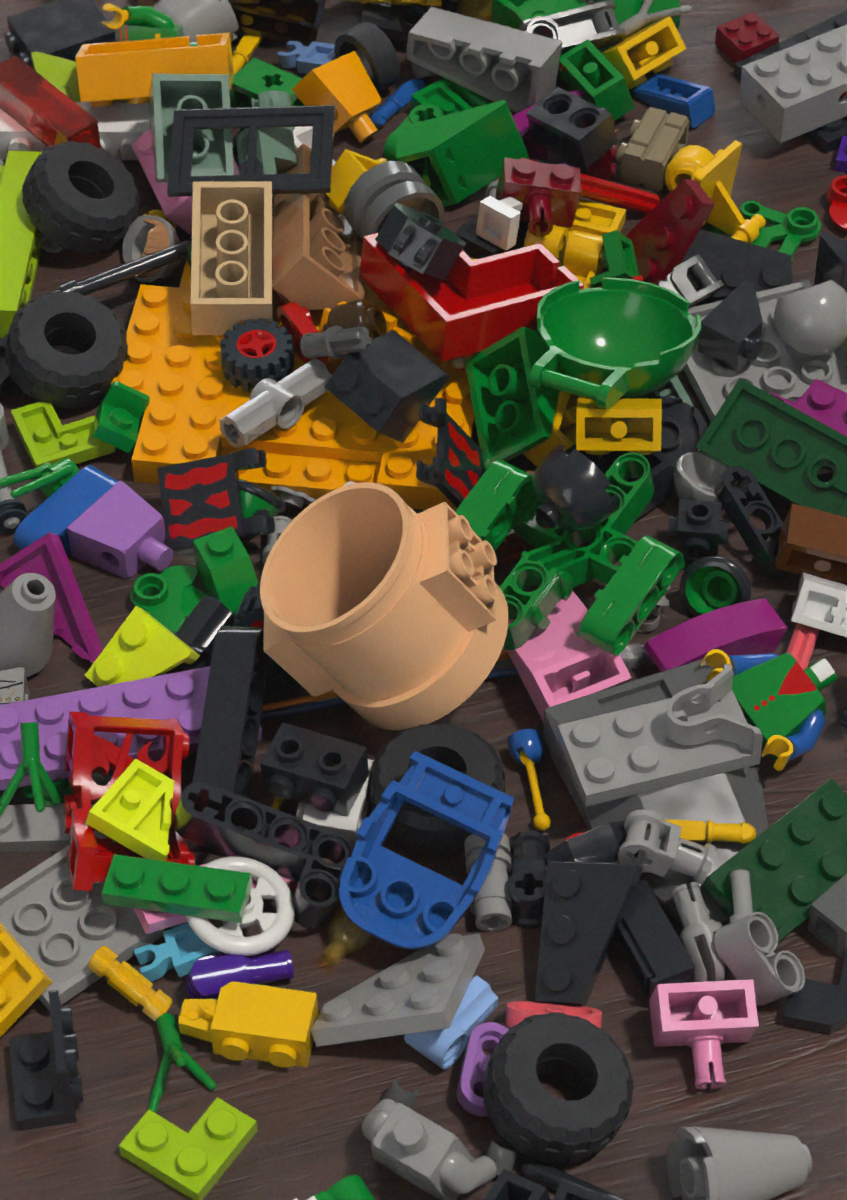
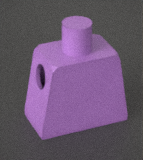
[67,481,173,578]

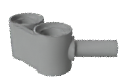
[714,870,805,1006]

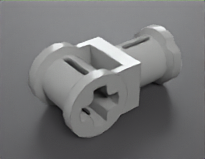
[618,809,716,884]

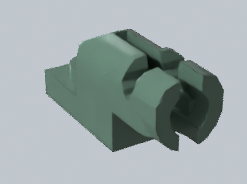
[236,91,297,197]

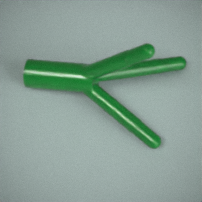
[0,722,61,818]
[147,1013,216,1113]

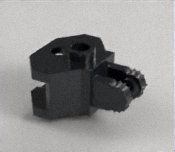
[375,203,466,281]

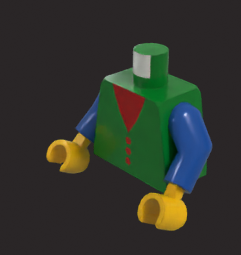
[699,649,838,771]

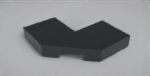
[783,947,847,1034]

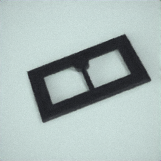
[167,105,335,197]

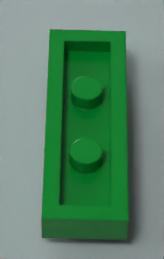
[102,854,253,923]

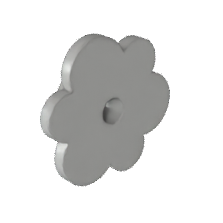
[270,486,316,509]

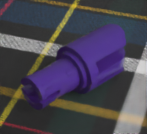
[186,949,294,999]

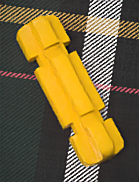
[88,946,173,1021]

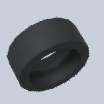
[334,21,400,93]

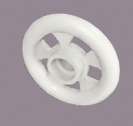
[185,857,295,956]

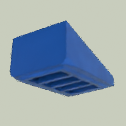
[633,73,716,128]

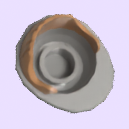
[123,215,181,283]

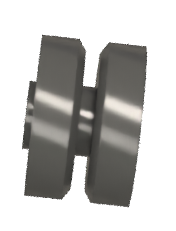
[344,161,445,239]

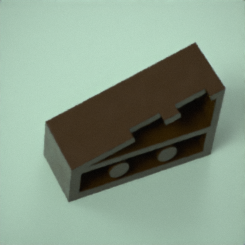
[220,0,326,47]

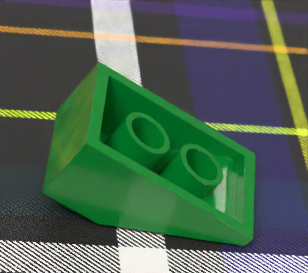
[464,326,560,470]

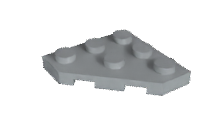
[310,933,485,1046]

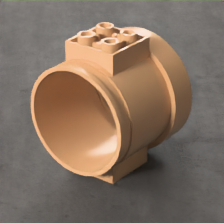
[260,482,509,731]

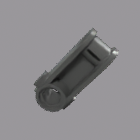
[518,0,627,56]

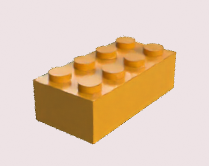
[75,33,234,107]

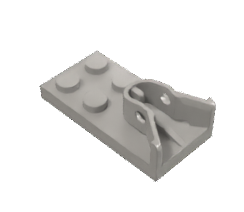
[557,664,763,807]

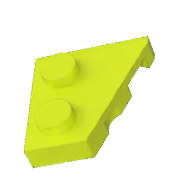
[84,606,200,687]
[85,759,174,861]

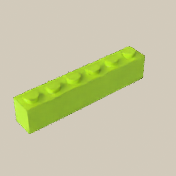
[0,150,42,338]

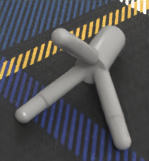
[619,0,692,37]

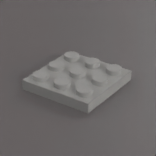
[0,845,165,1011]

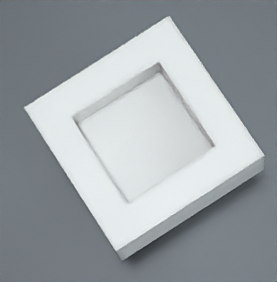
[476,196,523,251]

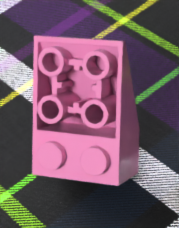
[507,590,632,723]

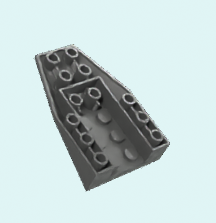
[543,659,768,926]

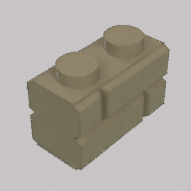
[616,107,689,191]

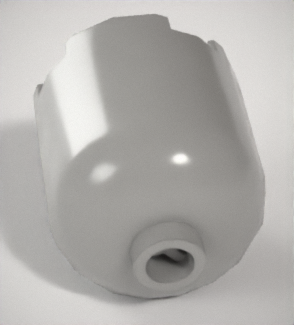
[153,0,239,42]

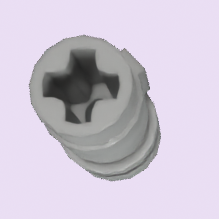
[464,834,512,932]

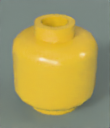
[665,145,714,192]

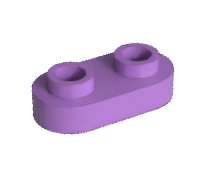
[457,1022,509,1116]

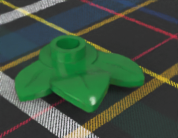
[130,565,209,632]

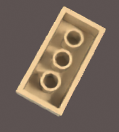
[190,181,273,335]

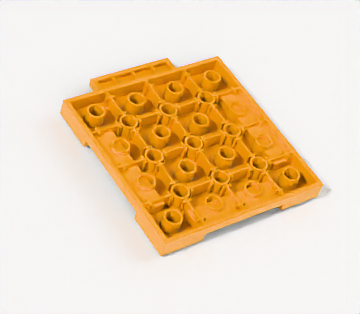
[111,258,481,511]

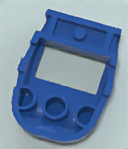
[339,751,514,950]

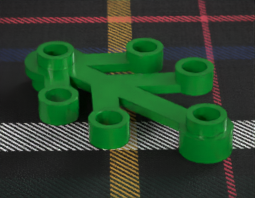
[704,201,821,261]

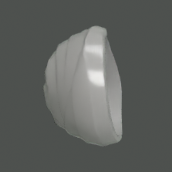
[673,452,737,507]

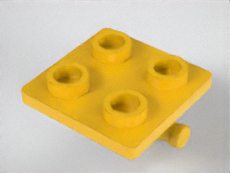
[691,140,766,243]

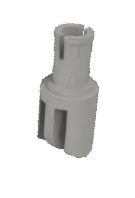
[670,882,737,982]

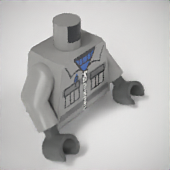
[362,1078,519,1200]

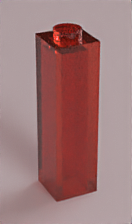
[0,55,101,149]

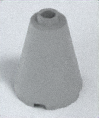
[0,573,56,677]
[667,1126,812,1200]

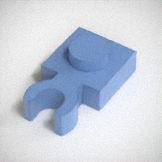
[277,41,336,74]

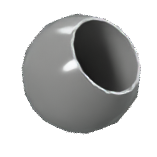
[774,280,847,356]

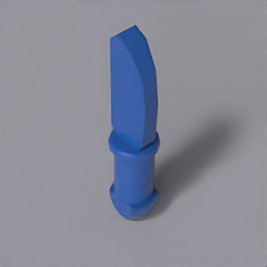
[369,79,425,128]

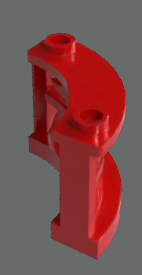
[64,711,195,891]

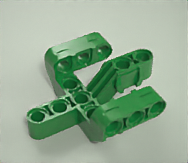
[455,453,685,656]

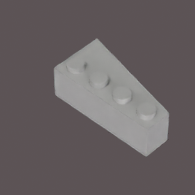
[406,7,563,113]

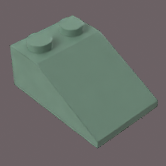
[149,74,234,183]

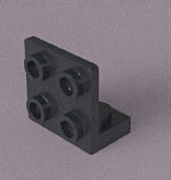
[9,990,84,1131]

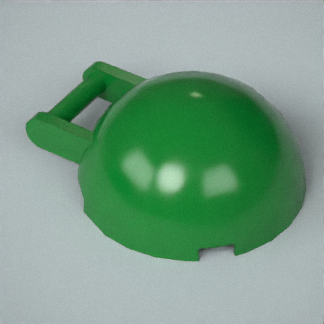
[529,277,701,410]

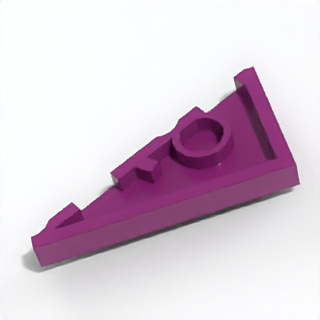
[0,532,103,664]

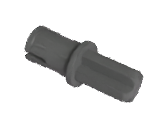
[300,326,372,359]

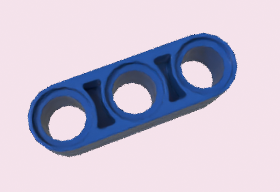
[14,465,118,556]

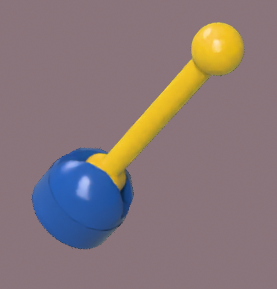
[507,729,551,831]

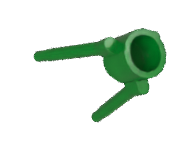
[0,458,79,498]

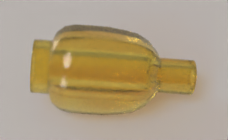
[321,905,374,966]

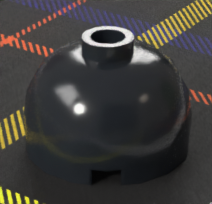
[532,445,619,532]

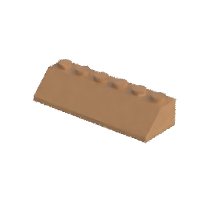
[272,143,365,310]

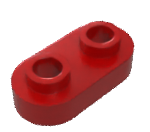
[277,301,328,364]

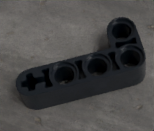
[173,782,353,929]

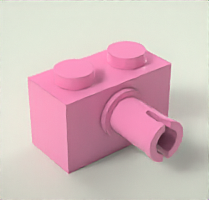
[649,979,759,1090]

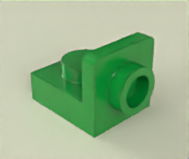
[590,230,639,288]
[92,381,150,453]

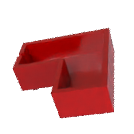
[359,233,584,362]

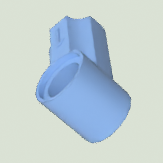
[404,975,498,1069]

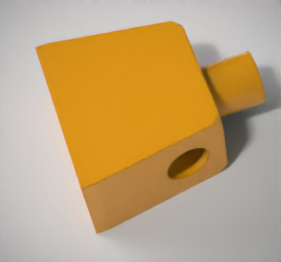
[292,51,381,144]

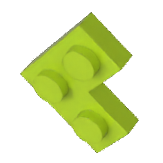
[11,401,116,468]
[119,1097,258,1200]

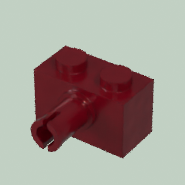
[495,157,581,237]

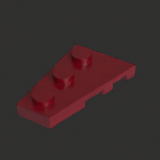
[626,179,715,285]

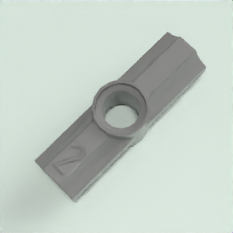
[219,358,332,449]

